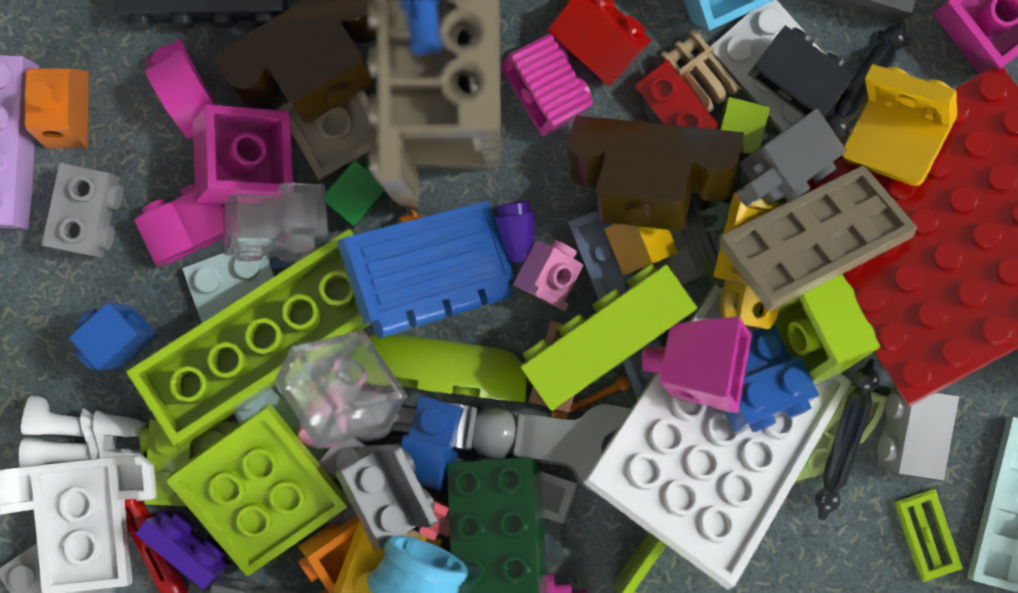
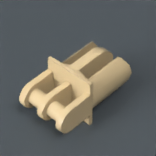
[660,30,740,112]

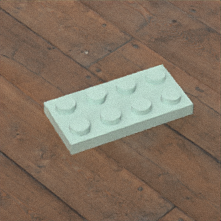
[967,416,1018,592]

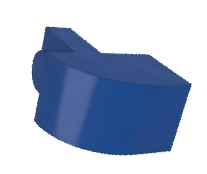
[401,395,464,493]

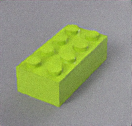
[520,264,697,411]

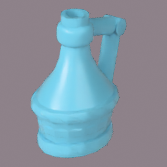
[367,535,468,593]

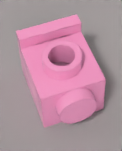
[513,240,583,311]

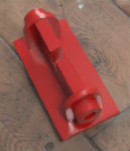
[635,60,719,129]

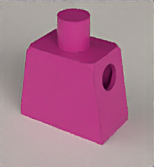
[642,317,751,413]

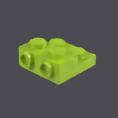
[140,418,238,506]

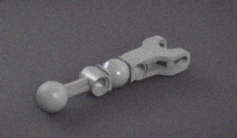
[344,389,631,492]

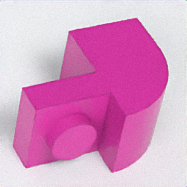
[144,39,218,140]

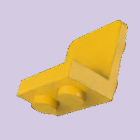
[842,64,957,186]

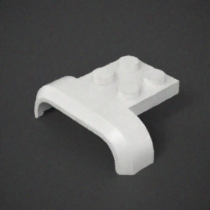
[0,455,157,593]

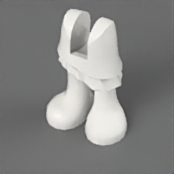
[19,396,146,467]

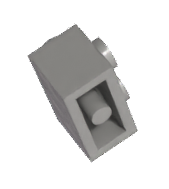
[41,163,123,258]
[877,384,959,480]

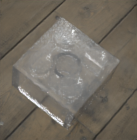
[275,330,407,449]

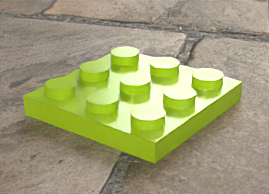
[166,402,349,577]

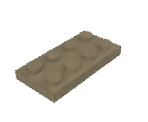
[719,165,917,311]

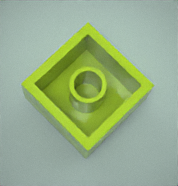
[774,274,880,384]

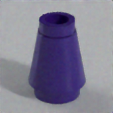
[494,201,535,263]

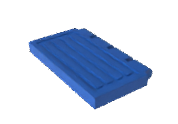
[337,200,515,338]

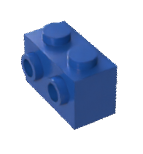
[69,302,159,370]

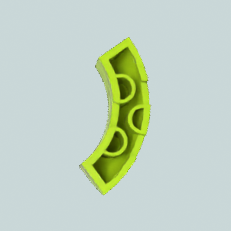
[348,334,526,402]

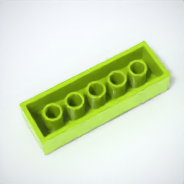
[127,229,372,446]

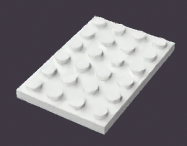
[583,283,852,589]

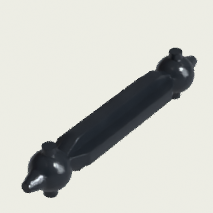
[825,22,911,139]
[815,358,880,521]

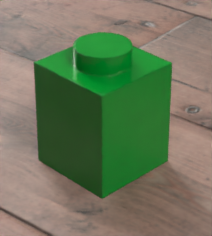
[321,160,387,228]

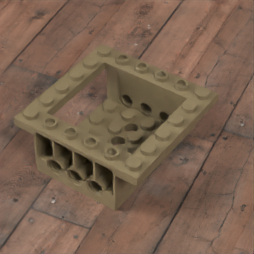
[369,0,501,211]

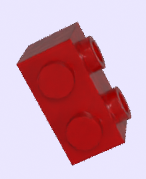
[547,0,652,86]

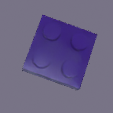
[136,510,231,590]

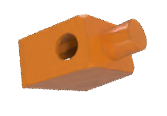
[25,68,89,149]

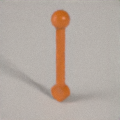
[551,376,631,420]

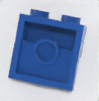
[723,324,819,434]

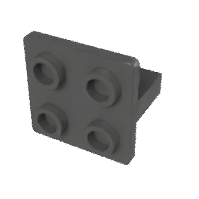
[335,445,438,549]

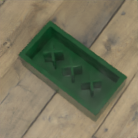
[447,457,548,593]

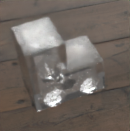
[222,183,328,262]

